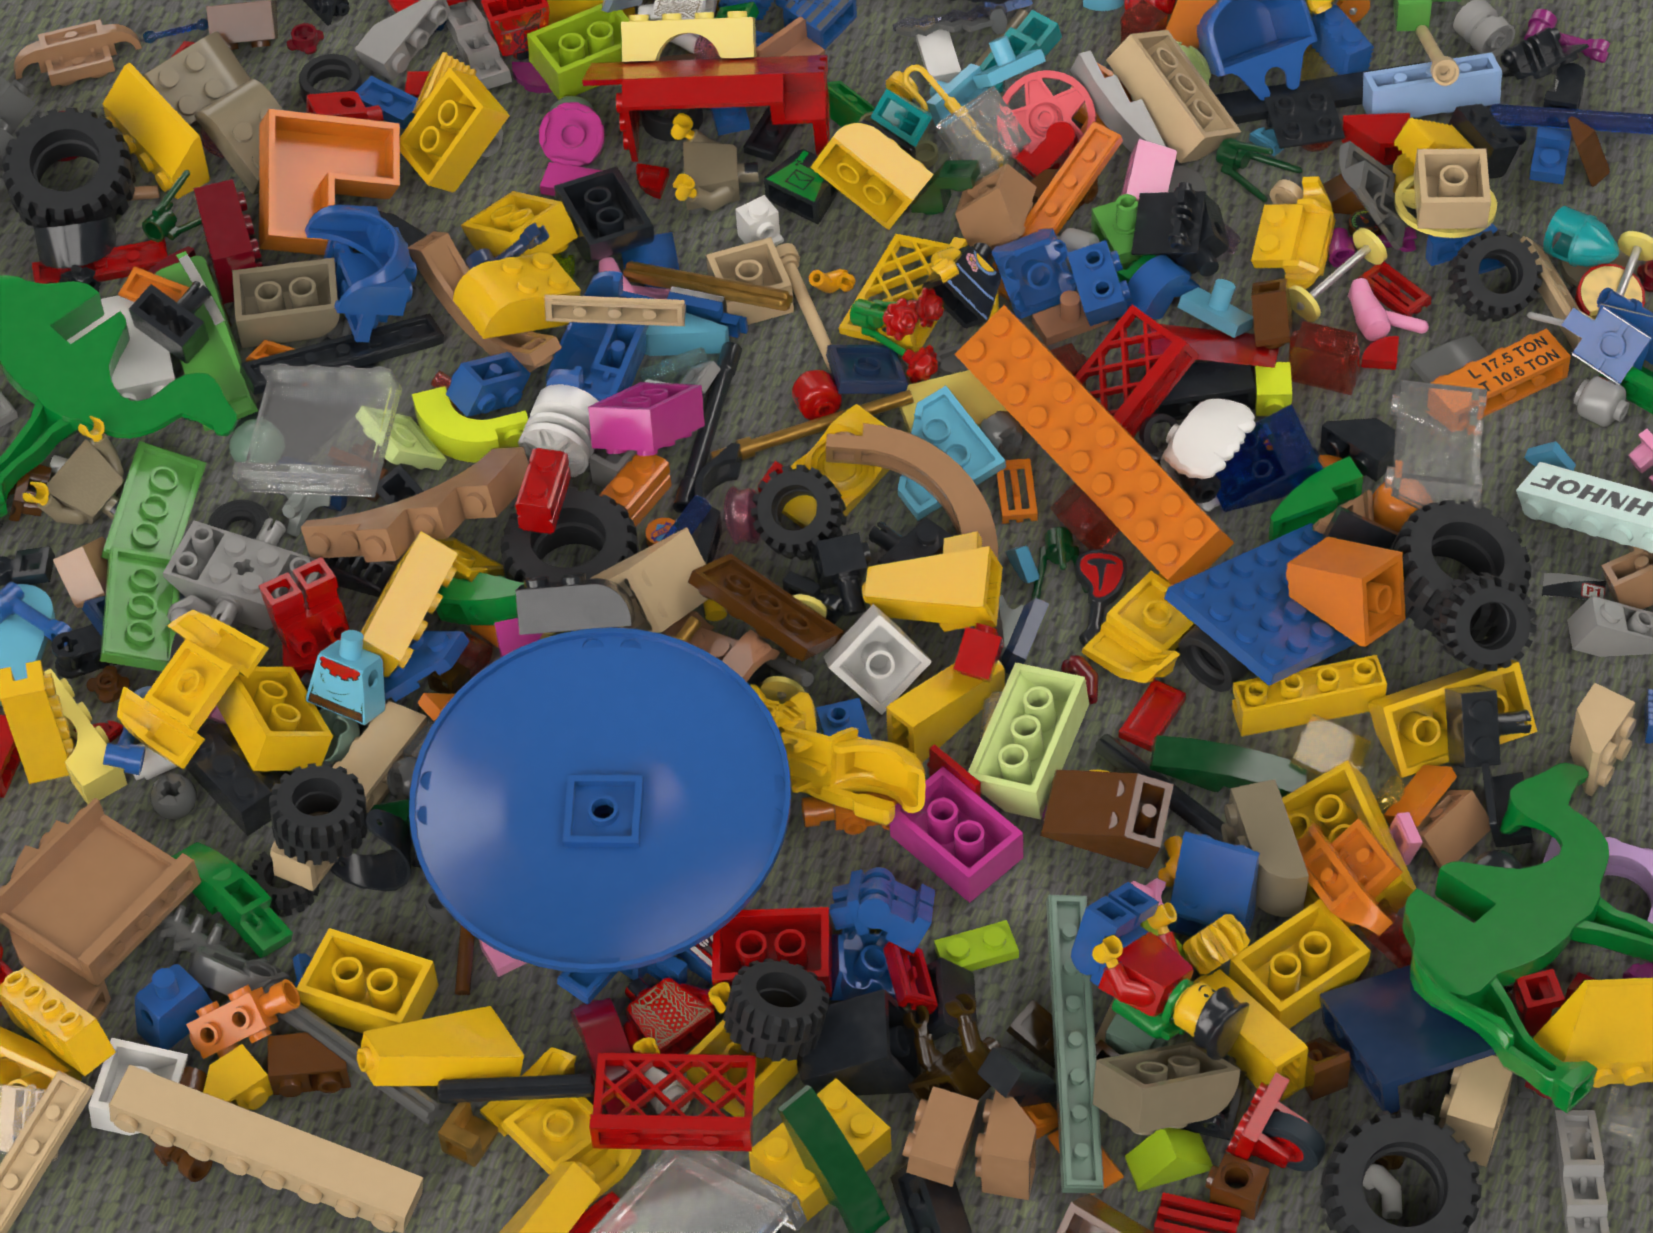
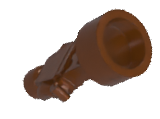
[148,1136,213,1182]

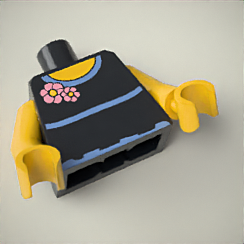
[922,242,1001,329]

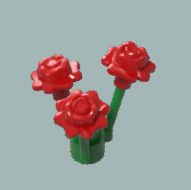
[850,287,943,384]

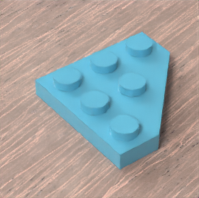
[898,386,1006,521]

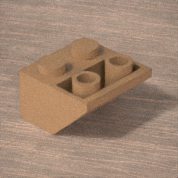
[955,163,1036,250]
[975,1089,1036,1200]

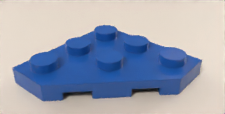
[384,631,470,702]

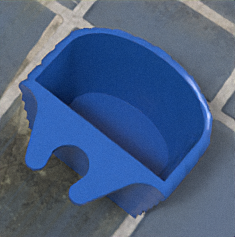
[1197,0,1318,100]

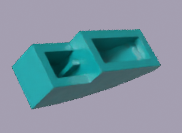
[980,10,1062,93]

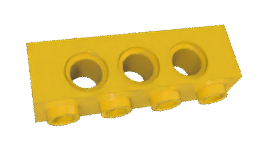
[0,966,116,1076]

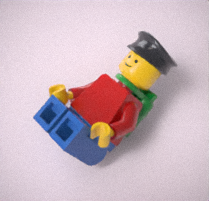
[1071,882,1250,1060]

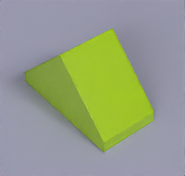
[1125,1127,1213,1192]

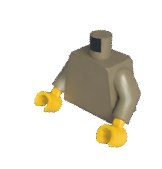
[671,113,759,211]
[23,416,124,525]

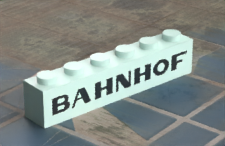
[1516,462,1653,553]

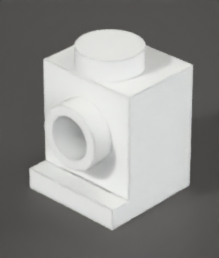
[736,195,784,246]

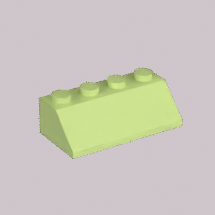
[968,662,1089,820]

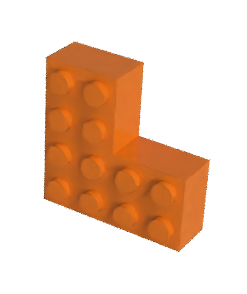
[259,109,400,255]

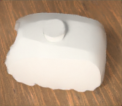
[1160,398,1256,512]

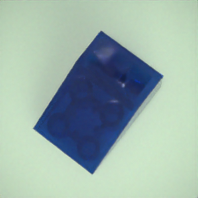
[1216,404,1325,512]

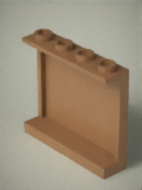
[0,798,201,987]

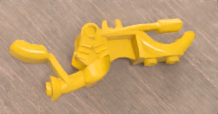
[750,684,926,826]

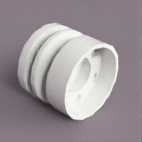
[518,384,599,477]

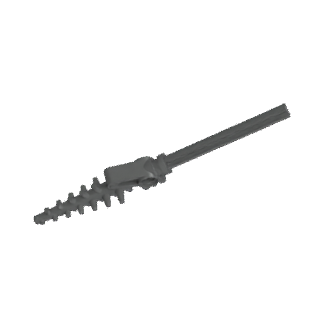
[156,905,442,1124]

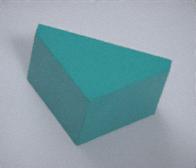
[870,89,932,147]

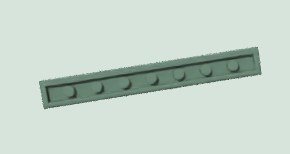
[1046,895,1104,1194]

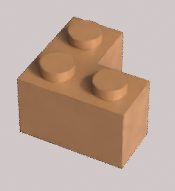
[1601,545,1653,609]
[902,1086,979,1187]

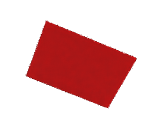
[1138,324,1279,368]

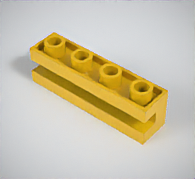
[1232,655,1387,737]
[0,660,75,784]

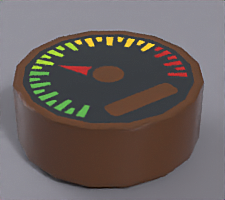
[1348,209,1382,237]

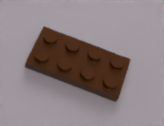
[688,553,844,662]

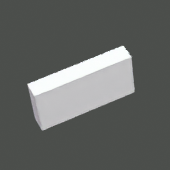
[916,30,961,85]

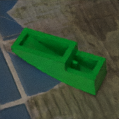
[1269,456,1363,541]

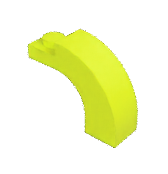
[412,386,528,463]

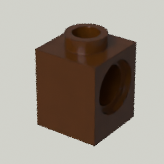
[1205,1153,1270,1221]

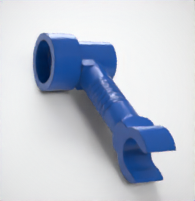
[0,582,72,647]
[103,727,146,776]

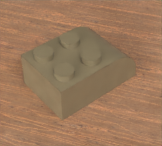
[143,31,251,127]
[194,79,283,195]
[232,257,340,348]
[1221,779,1309,917]
[1093,1041,1240,1135]

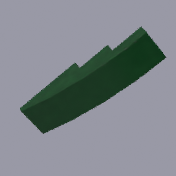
[1149,735,1308,798]
[777,1085,890,1233]

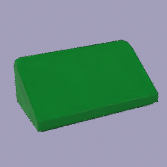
[828,81,875,127]

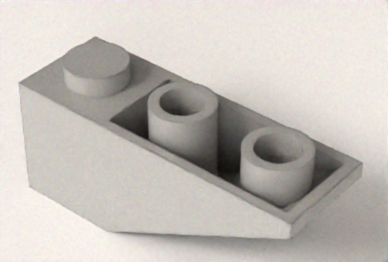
[355,0,451,82]
[1567,596,1653,657]

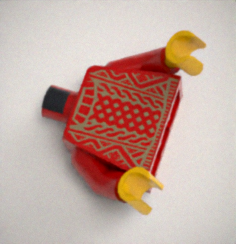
[623,978,731,1071]

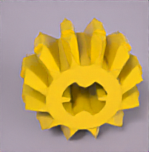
[1182,914,1250,974]

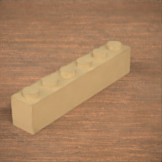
[270,701,428,891]

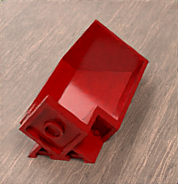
[582,55,830,162]

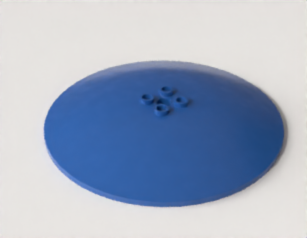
[409,627,791,973]

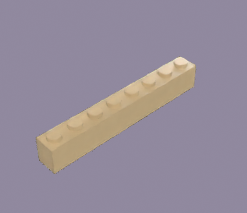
[109,1064,423,1233]

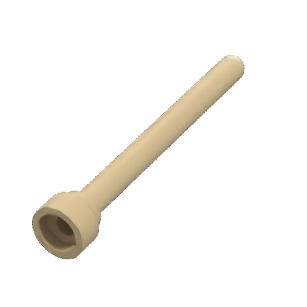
[1416,25,1459,86]
[776,243,832,373]

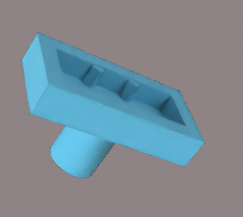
[973,36,1046,88]
[926,63,989,131]
[1177,279,1253,338]

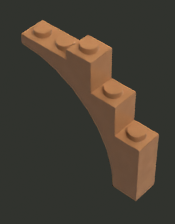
[301,447,529,562]

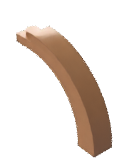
[408,231,562,372]
[826,423,998,559]
[9,820,111,1021]

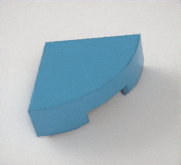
[1249,127,1283,157]
[1524,441,1576,471]
[1005,545,1039,583]

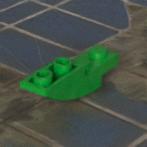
[436,572,524,625]
[171,842,293,958]

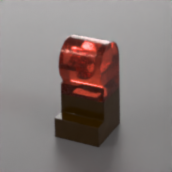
[427,632,493,694]

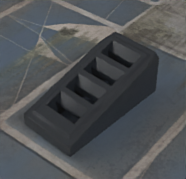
[318,556,395,597]

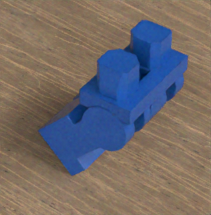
[829,867,935,954]

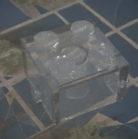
[935,86,1031,181]

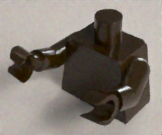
[903,993,1001,1103]

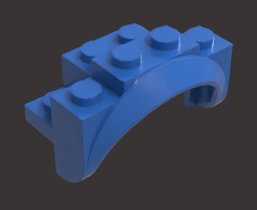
[305,205,417,342]
[545,271,656,401]

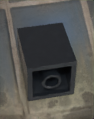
[798,989,921,1096]

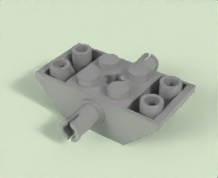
[163,518,321,630]

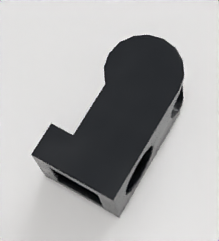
[1542,63,1586,126]

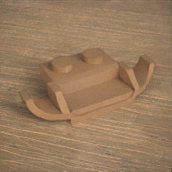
[14,19,142,86]

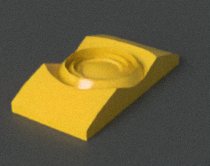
[782,404,889,528]

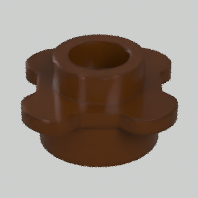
[86,666,130,703]

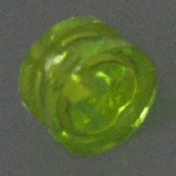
[555,254,575,280]

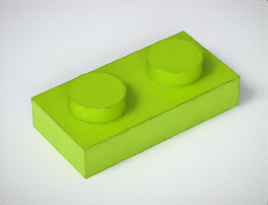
[934,920,1019,971]

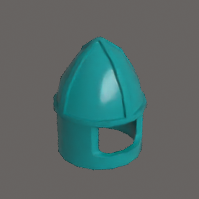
[1543,206,1619,267]

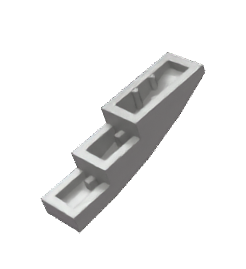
[445,0,512,89]
[1070,50,1166,153]
[1555,1110,1610,1233]

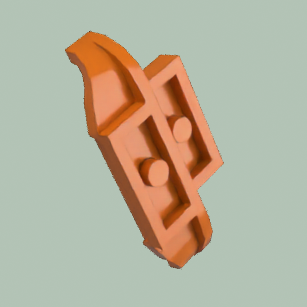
[1297,818,1403,936]

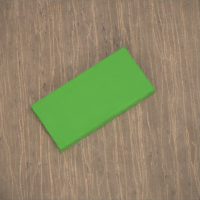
[101,441,206,559]
[100,546,180,671]

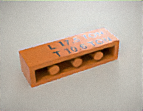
[1427,328,1571,432]

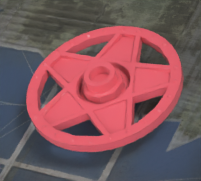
[996,70,1096,160]

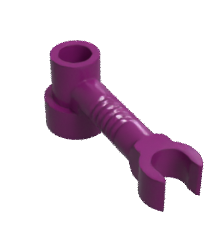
[1524,9,1610,63]
[1328,227,1417,267]

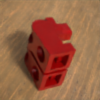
[258,557,350,658]

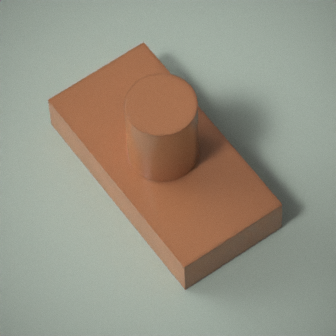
[1032,290,1109,346]

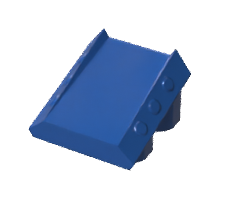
[992,228,1078,319]
[829,926,912,1000]

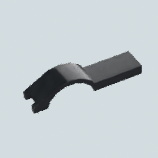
[695,443,742,564]

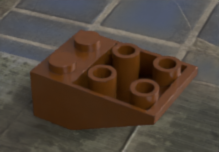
[1040,769,1174,869]

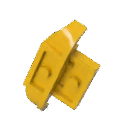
[1251,176,1336,290]

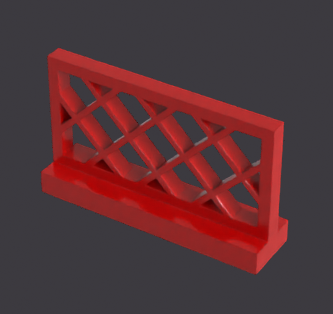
[1075,304,1199,438]
[589,1053,757,1151]

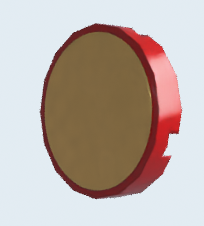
[1575,263,1645,316]

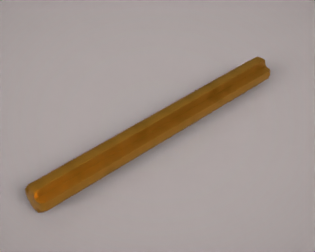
[623,261,793,311]

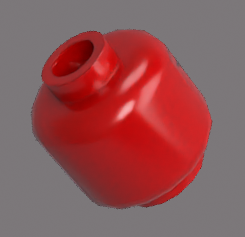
[792,370,842,421]

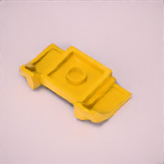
[1081,571,1196,683]
[117,610,269,769]
[480,1047,642,1204]

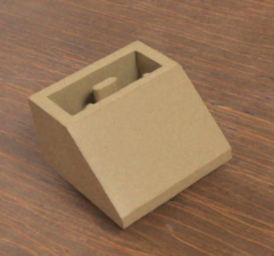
[1570,683,1637,796]

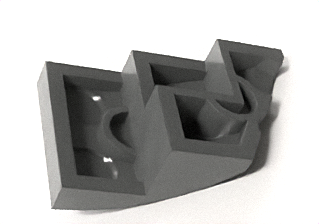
[1339,141,1406,250]

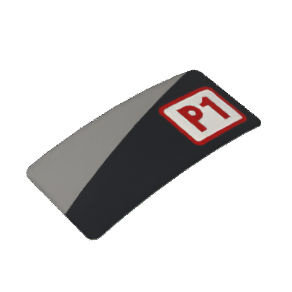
[1542,573,1606,600]

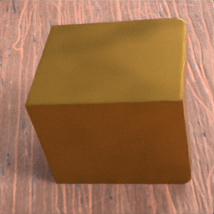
[438,1102,499,1167]

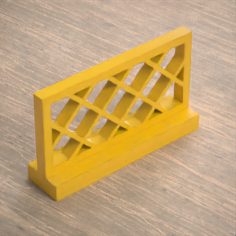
[838,234,968,352]

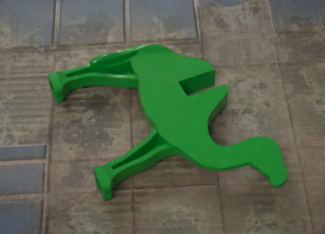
[0,275,238,518]
[1402,763,1653,1113]

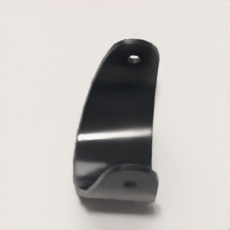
[34,217,116,269]
[330,809,411,892]

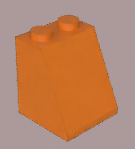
[1286,537,1406,647]

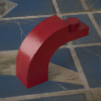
[570,997,647,1115]

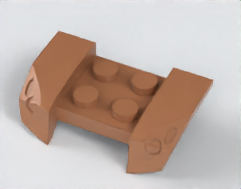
[660,611,780,682]

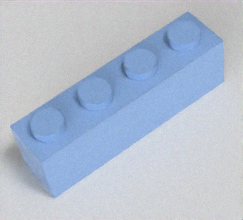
[1362,52,1502,118]

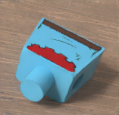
[306,630,385,725]

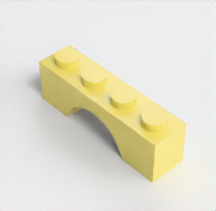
[621,11,757,62]
[44,668,128,804]

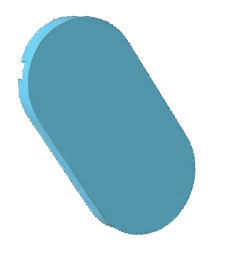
[0,584,55,706]

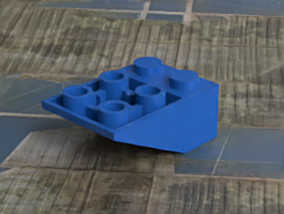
[1168,831,1260,937]

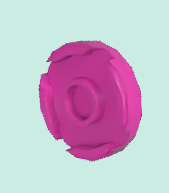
[539,102,605,167]

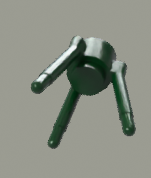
[1216,138,1302,202]
[142,170,202,242]
[1031,527,1088,601]

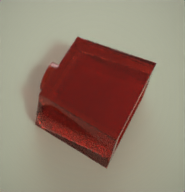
[1288,321,1360,395]

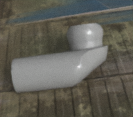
[167,595,216,622]

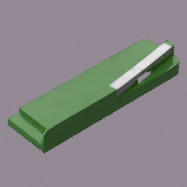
[156,251,258,431]

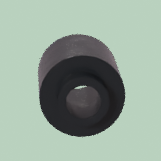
[1174,468,1221,503]

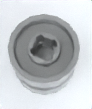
[1453,0,1515,57]

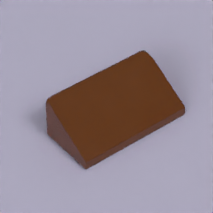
[1568,116,1610,187]

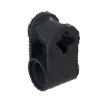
[51,624,117,679]

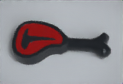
[1075,549,1128,646]

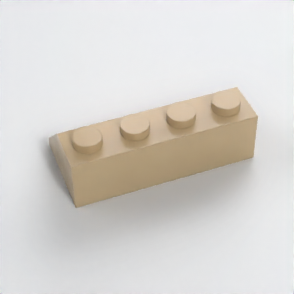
[1106,30,1241,163]

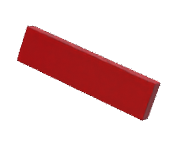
[32,238,168,284]

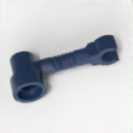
[466,223,549,270]

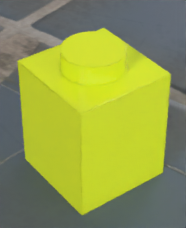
[1254,362,1292,418]

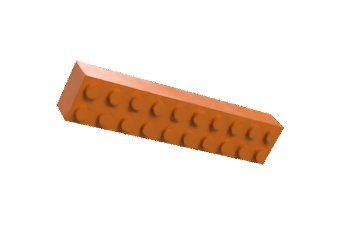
[954,305,1234,585]

